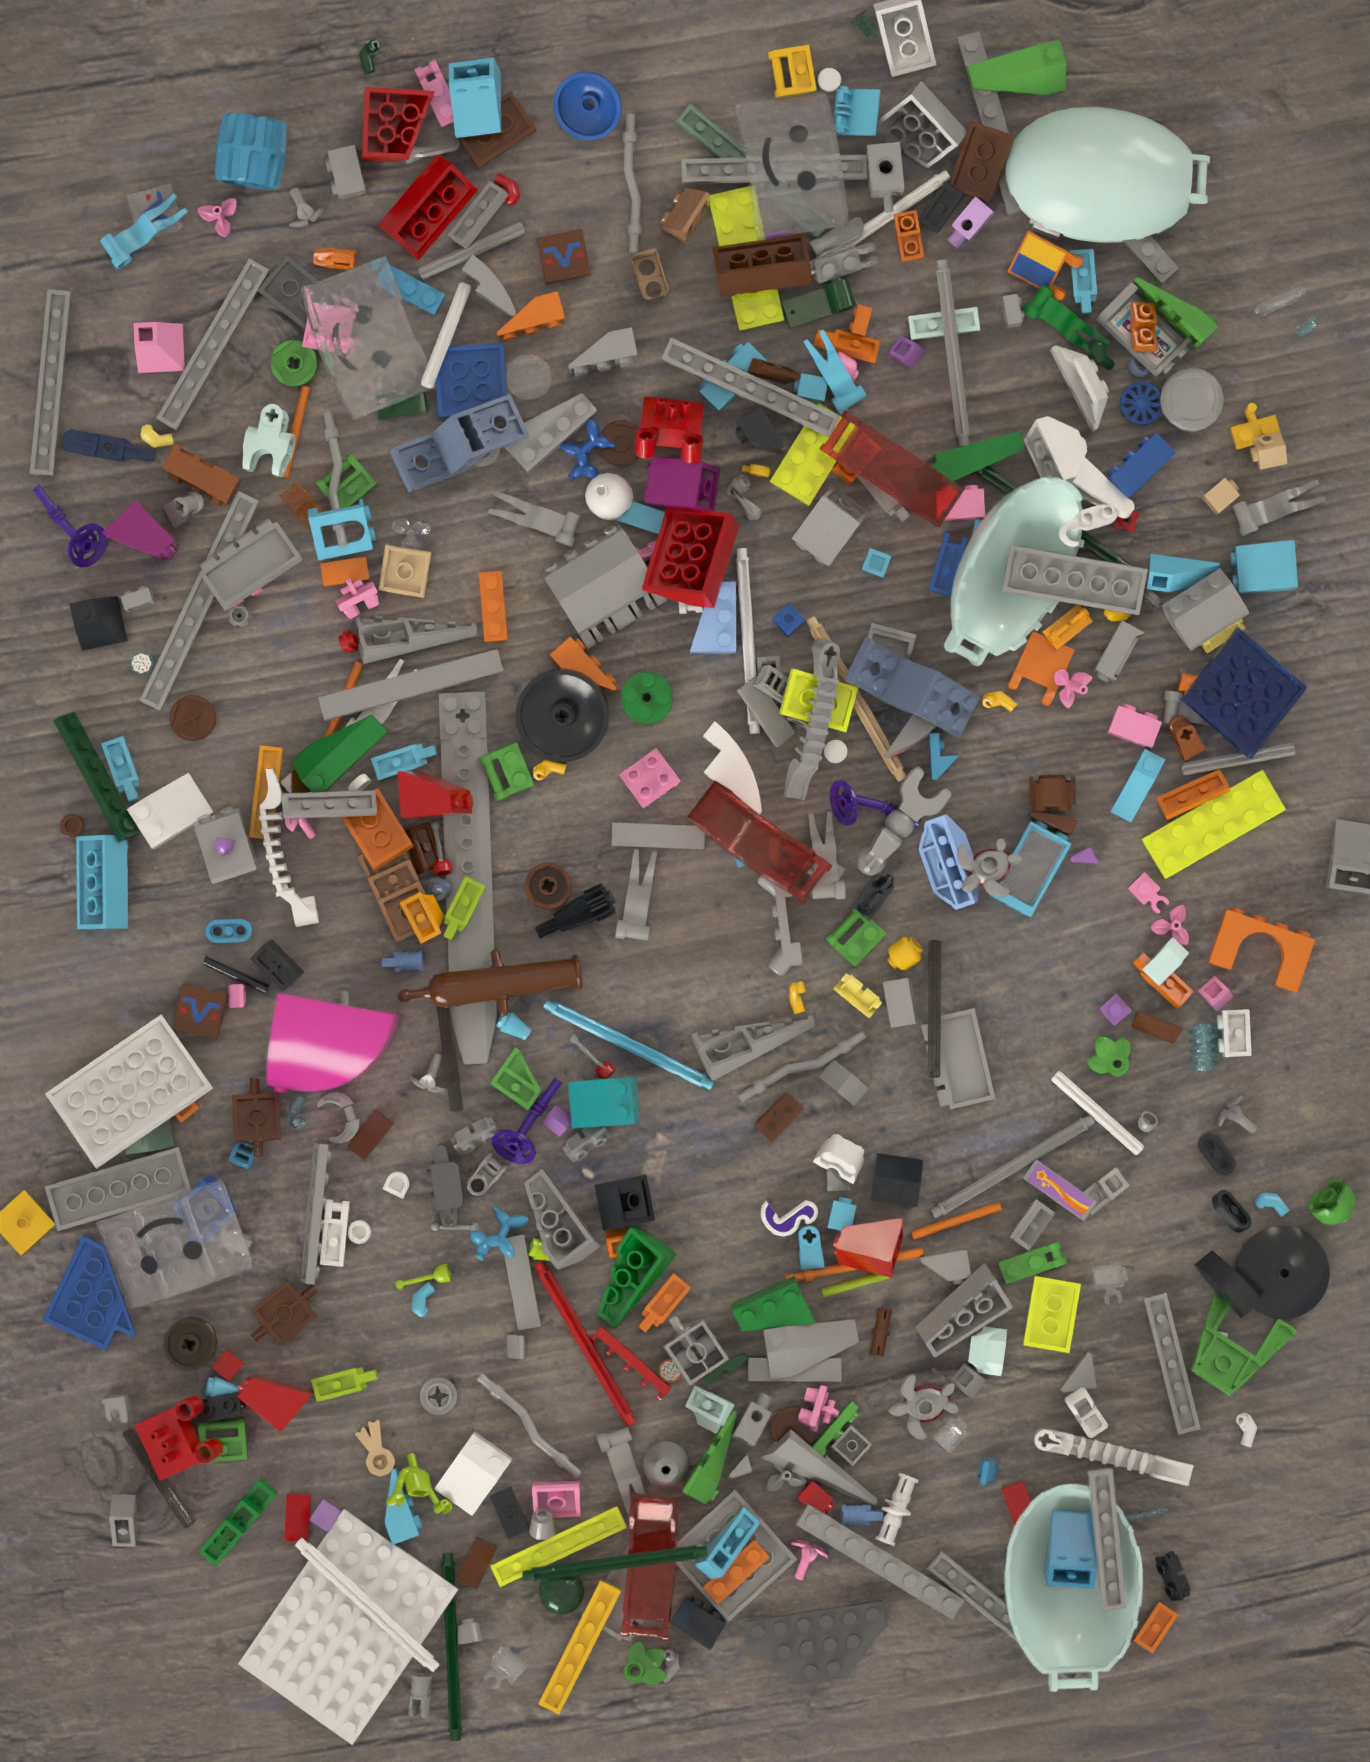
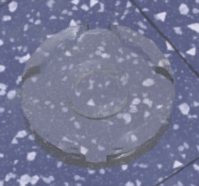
[506,354,552,400]

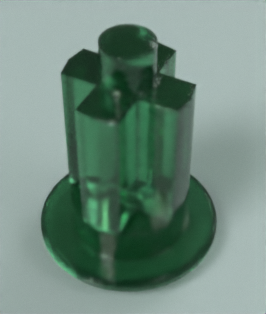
[851,10,877,39]

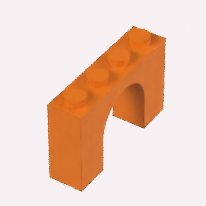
[1206,907,1315,993]

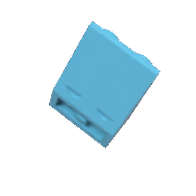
[449,57,501,138]

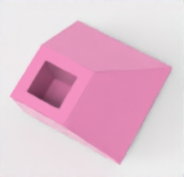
[134,322,185,373]

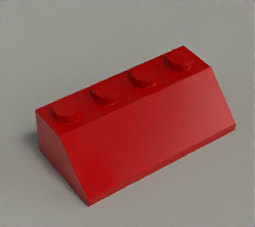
[378,155,478,260]

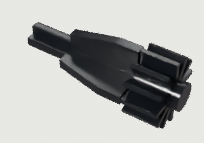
[535,883,616,938]

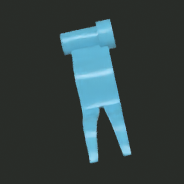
[100,193,188,269]
[803,329,867,415]

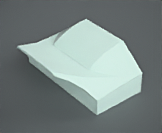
[968,1326,1007,1376]
[685,1385,734,1434]

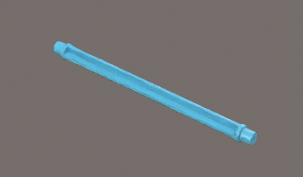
[543,999,714,1090]

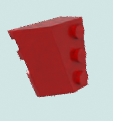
[361,87,435,163]

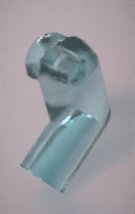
[287,1094,307,1130]

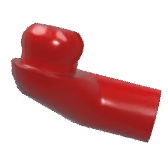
[494,173,521,205]

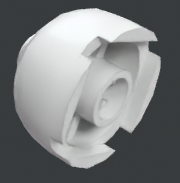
[585,473,633,520]

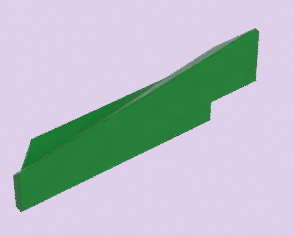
[913,431,1025,494]

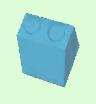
[1230,540,1298,594]

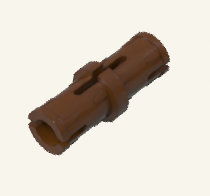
[869,1308,892,1357]

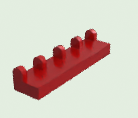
[590,1325,672,1401]

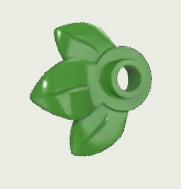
[1086,1036,1131,1077]
[623,1641,667,1685]

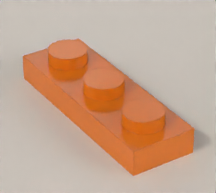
[479,571,508,643]
[1156,769,1230,820]
[702,1539,770,1604]

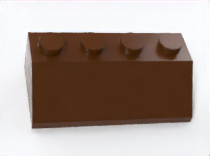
[713,234,812,297]

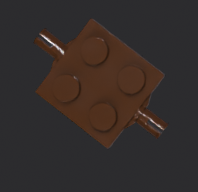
[232,1078,281,1157]
[250,1280,318,1346]

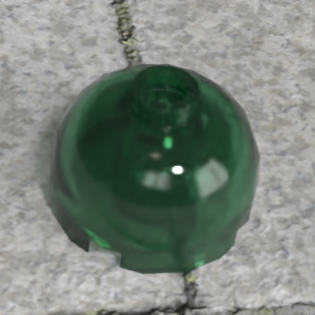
[538,1575,585,1615]

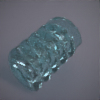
[1188,1024,1219,1071]

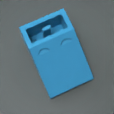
[1044,1510,1097,1589]

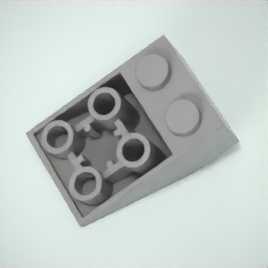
[568,327,638,377]
[1326,819,1370,895]

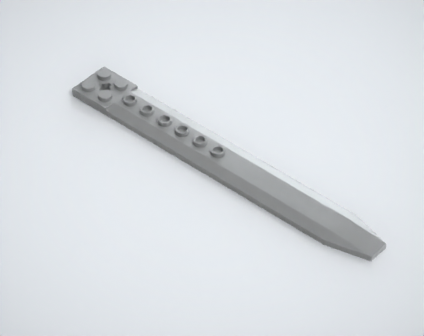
[439,692,497,1064]

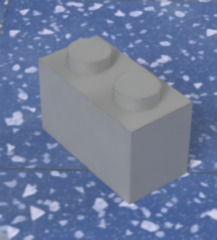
[325,145,367,200]

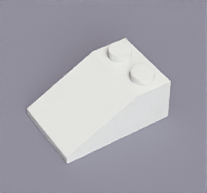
[873,0,936,77]
[127,773,213,849]
[434,1431,512,1515]

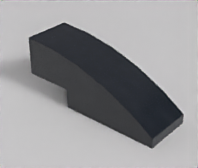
[1194,1250,1262,1318]

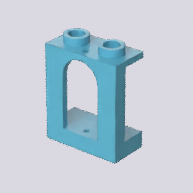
[308,498,376,560]

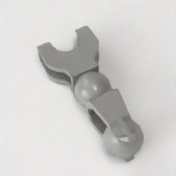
[856,766,951,876]

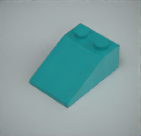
[568,1076,641,1128]

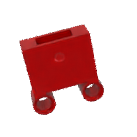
[634,396,704,463]
[134,1395,223,1480]

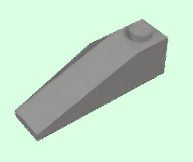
[524,1169,601,1270]
[763,1319,859,1380]

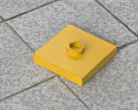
[0,1190,55,1256]

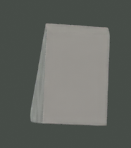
[818,1059,869,1106]
[1059,1351,1097,1393]

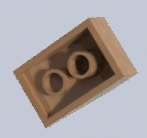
[660,188,710,245]

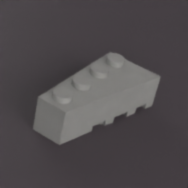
[504,393,598,475]
[915,1263,1013,1358]

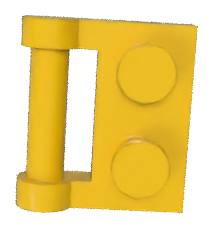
[768,45,817,99]

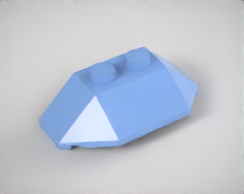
[919,814,979,910]

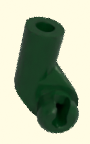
[1088,339,1115,371]

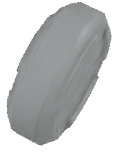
[1159,368,1224,432]

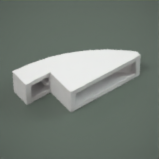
[703,721,762,816]

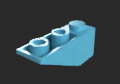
[1146,554,1220,592]
[385,1467,422,1545]

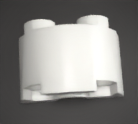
[813,1134,864,1184]

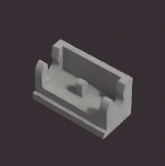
[867,623,916,660]
[883,977,919,1028]
[1008,1198,1056,1251]
[101,1393,133,1423]

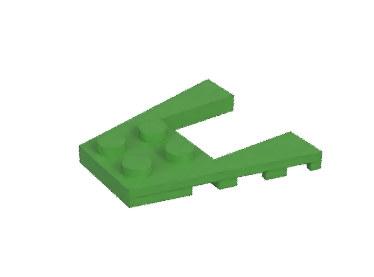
[1191,1291,1298,1396]

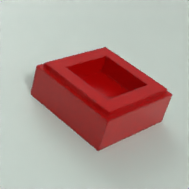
[212,1349,245,1382]

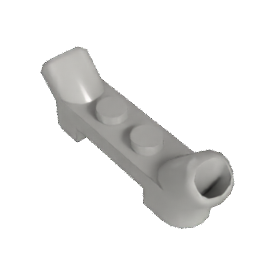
[758,868,803,976]

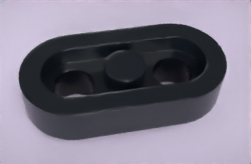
[1197,1133,1236,1175]
[1212,1190,1251,1233]

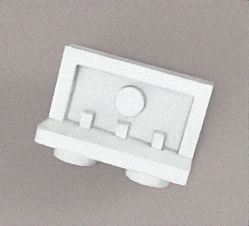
[1217,1009,1252,1057]

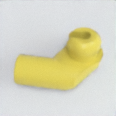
[140,425,174,448]

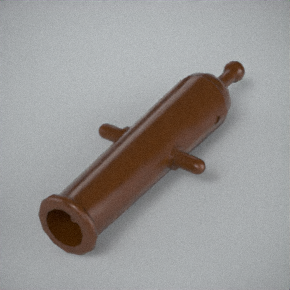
[398,949,582,1016]

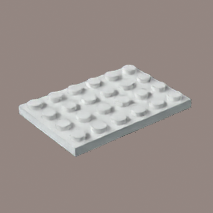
[45,1015,213,1169]

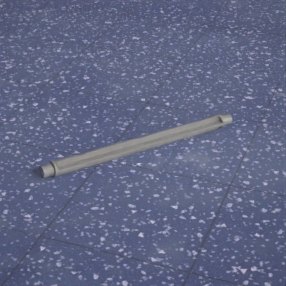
[936,259,970,446]
[931,1115,1095,1219]

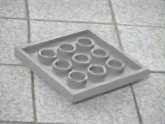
[669,1489,798,1622]

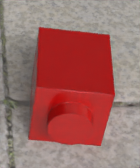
[797,1480,834,1514]

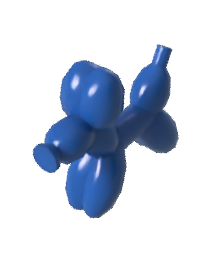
[561,418,616,481]

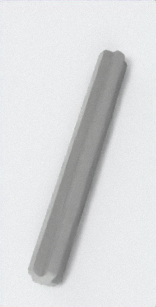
[418,222,525,280]
[1181,743,1296,775]

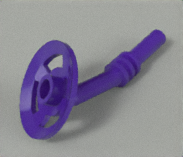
[33,485,107,568]
[830,780,921,827]
[492,1078,562,1164]

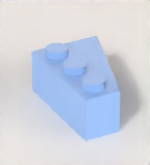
[690,582,736,654]

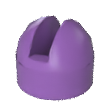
[215,837,235,855]

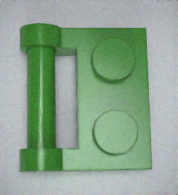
[315,453,377,509]
[478,741,534,801]
[824,907,886,967]
[198,1417,248,1462]

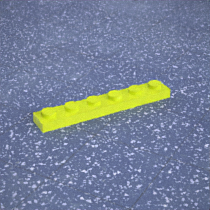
[490,1506,627,1587]

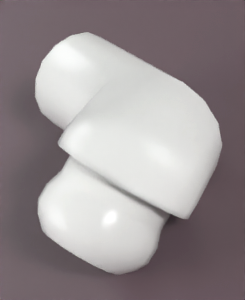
[1236,1413,1257,1447]

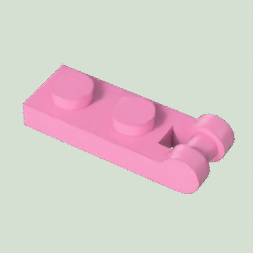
[414,60,454,129]

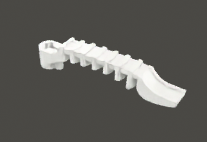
[259,769,319,927]
[1034,1428,1194,1486]

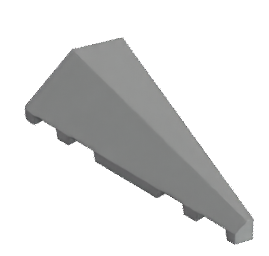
[354,614,477,664]
[691,1015,815,1081]
[761,1430,877,1506]

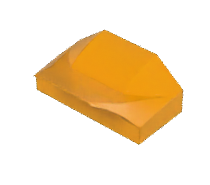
[399,891,445,944]

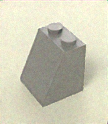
[792,485,870,566]
[194,807,257,884]

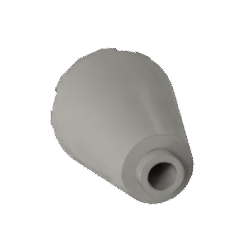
[643,1441,690,1488]

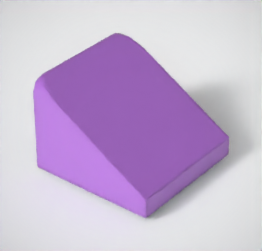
[888,334,924,369]
[1068,848,1098,864]
[309,1499,342,1533]

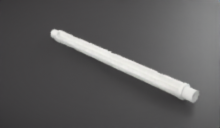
[810,170,951,275]
[735,548,760,734]
[295,1538,440,1672]

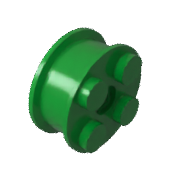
[621,672,673,725]

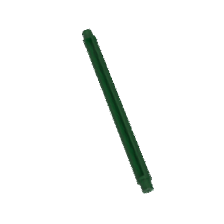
[976,466,1129,565]
[522,1545,708,1582]
[441,1553,462,1741]

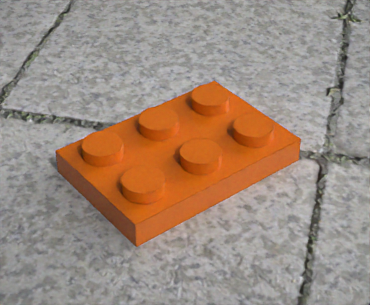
[341,788,414,871]

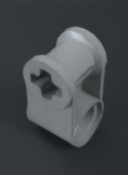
[162,491,204,529]
[467,1152,508,1196]

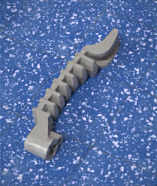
[784,638,840,800]

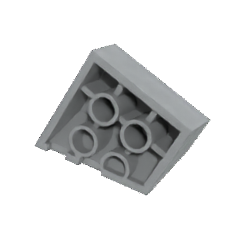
[877,81,967,168]

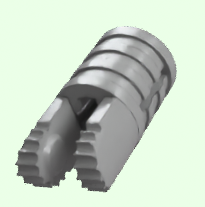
[408,1673,432,1718]

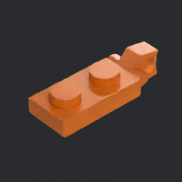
[814,329,881,364]
[1133,952,1193,1010]
[638,1273,692,1333]

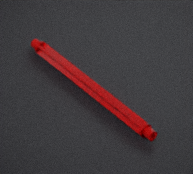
[534,1260,637,1427]

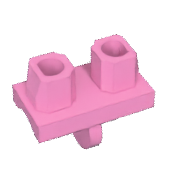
[335,578,379,619]
[798,1385,839,1433]

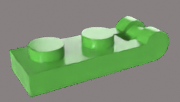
[998,1241,1067,1284]
[812,1400,859,1457]

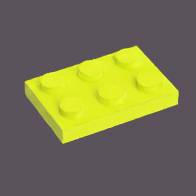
[779,669,858,732]
[1023,1276,1081,1353]

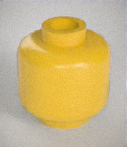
[887,937,923,971]

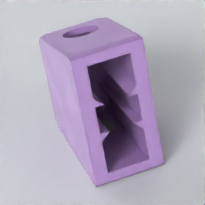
[947,196,995,248]

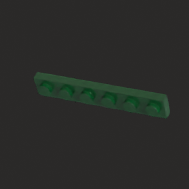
[53,712,140,842]

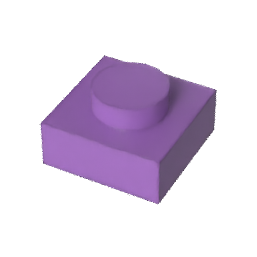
[1099,993,1132,1026]

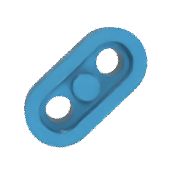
[205,919,253,943]

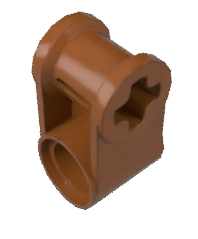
[1169,715,1205,761]

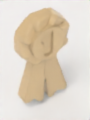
[355,1419,395,1477]

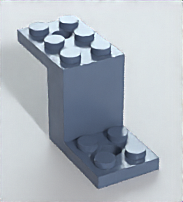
[390,394,529,493]
[845,637,980,738]

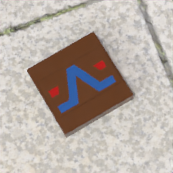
[537,229,591,284]
[172,984,228,1039]

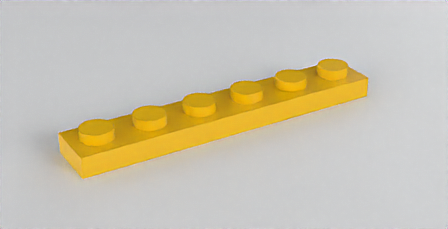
[538,1579,622,1714]

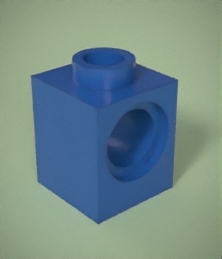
[772,603,805,637]

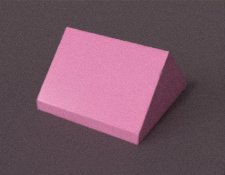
[532,1480,581,1518]

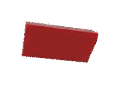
[284,1493,311,1542]

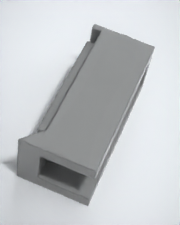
[1093,620,1144,683]

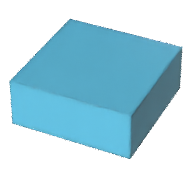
[862,548,892,578]

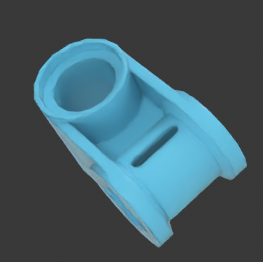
[798,1225,824,1270]

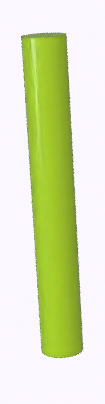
[821,1273,890,1297]

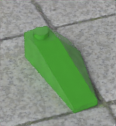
[966,40,1066,96]
[1133,277,1219,350]
[682,1409,737,1504]

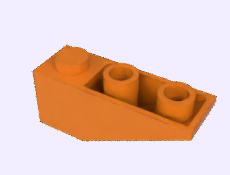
[497,291,565,341]
[550,636,617,692]

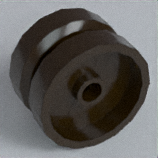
[163,1317,218,1370]

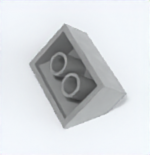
[1161,568,1250,651]

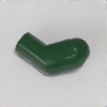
[359,39,380,74]

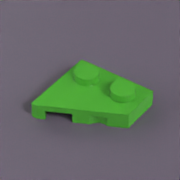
[490,1047,541,1110]

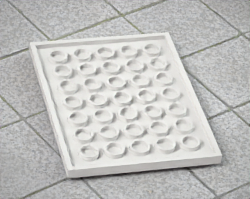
[238,1509,459,1745]

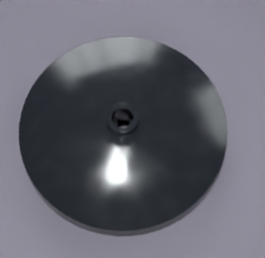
[516,669,609,762]
[1235,1225,1330,1319]

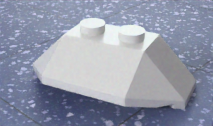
[1050,345,1109,433]

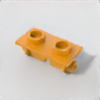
[1042,604,1093,650]

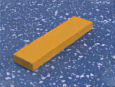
[249,745,283,839]

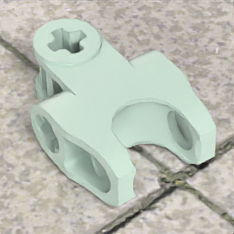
[243,404,295,477]

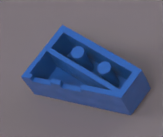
[1107,433,1176,498]

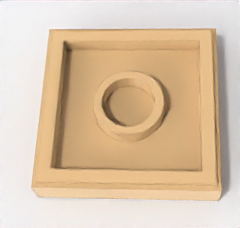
[378,544,432,598]

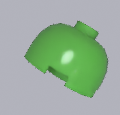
[1308,1179,1356,1225]

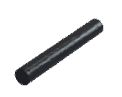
[202,956,269,994]

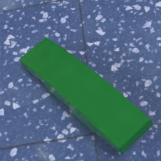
[198,1478,278,1567]

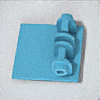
[832,86,881,136]

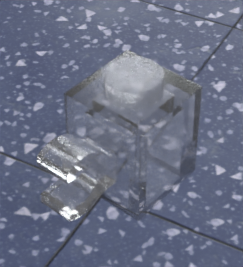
[1092,1262,1128,1305]
[932,1416,969,1454]
[484,1645,528,1690]

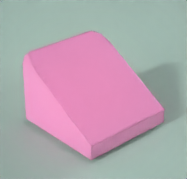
[1198,976,1233,1011]
[228,984,246,1008]

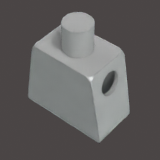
[731,1393,773,1448]

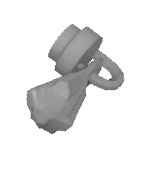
[726,475,762,521]

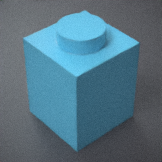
[793,373,828,404]
[827,1197,856,1231]

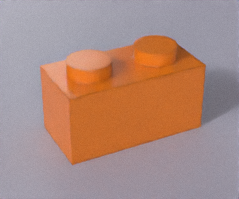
[849,304,873,337]

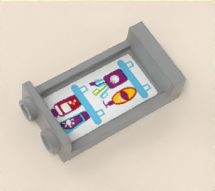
[1096,282,1191,377]

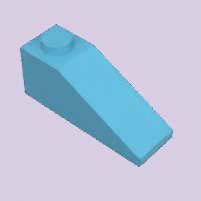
[1110,749,1165,823]
[694,1507,761,1579]

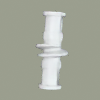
[875,1473,919,1546]

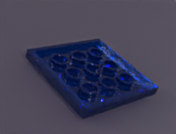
[1180,627,1308,759]

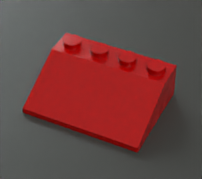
[642,507,739,608]

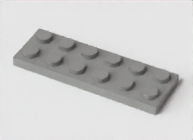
[1002,544,1148,615]
[45,1147,192,1231]

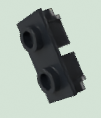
[852,873,894,921]
[197,1391,246,1424]
[1154,1551,1191,1601]

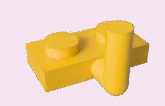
[1230,403,1281,450]

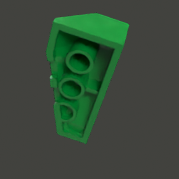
[291,715,388,793]
[598,1227,677,1329]

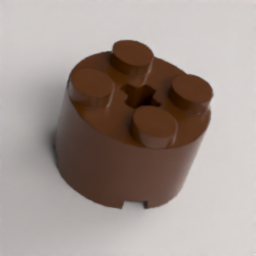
[1029,775,1076,811]
[525,862,572,910]

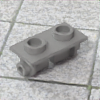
[450,1117,499,1155]
[562,1126,611,1163]

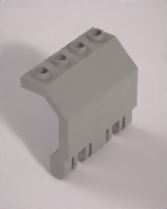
[541,524,667,649]

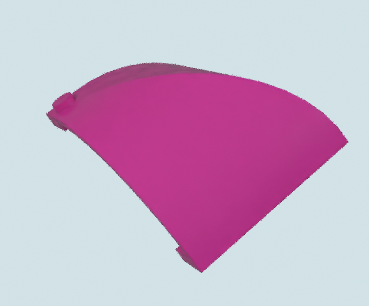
[267,993,402,1093]

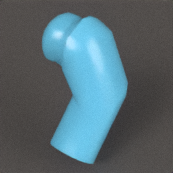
[1255,1192,1290,1217]
[412,1282,436,1317]

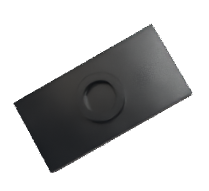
[490,1486,529,1539]

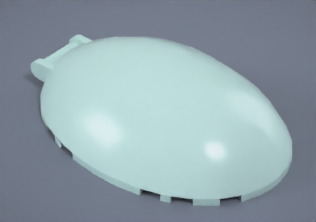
[1005,107,1210,242]
[944,477,1084,666]
[1004,1484,1143,1692]

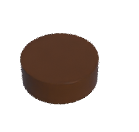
[60,814,85,838]

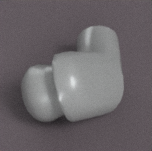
[663,1648,681,1684]

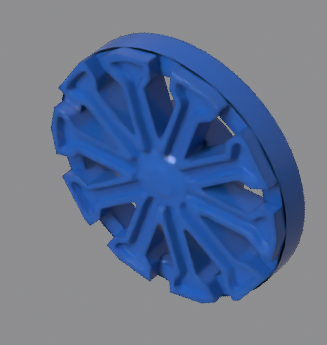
[1120,382,1162,425]

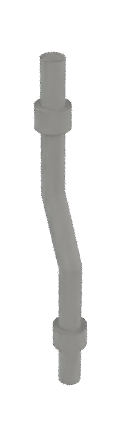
[623,114,642,254]
[323,411,348,547]
[738,1030,866,1103]
[477,1373,582,1479]

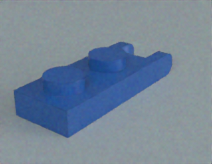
[928,530,968,597]

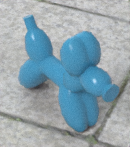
[471,1206,529,1260]

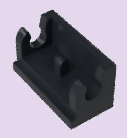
[250,939,304,991]

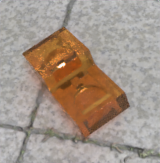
[280,481,324,533]

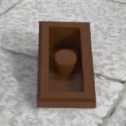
[1028,811,1079,835]

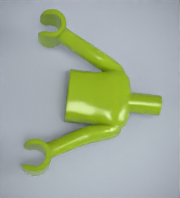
[386,1453,452,1515]

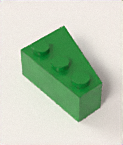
[731,1275,815,1331]

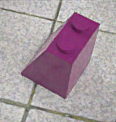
[644,457,721,511]
[102,500,179,561]

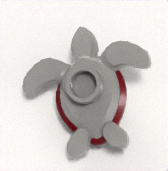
[957,839,1022,897]
[888,1374,959,1440]

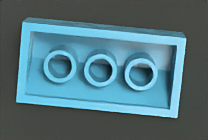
[76,835,129,929]

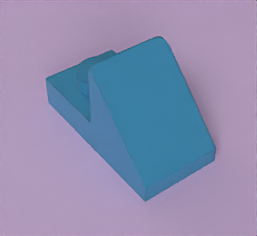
[929,733,958,781]

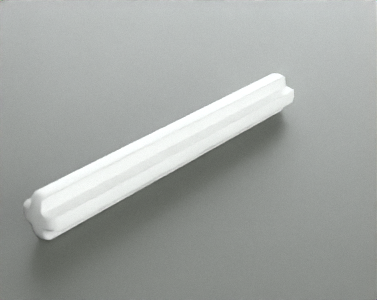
[421,282,471,388]
[1051,1071,1144,1155]

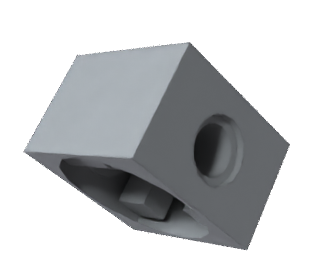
[866,142,905,213]
[662,1316,729,1385]

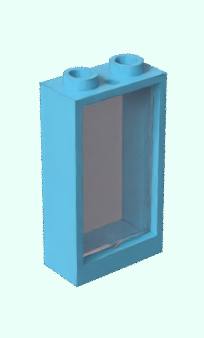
[989,820,1071,917]

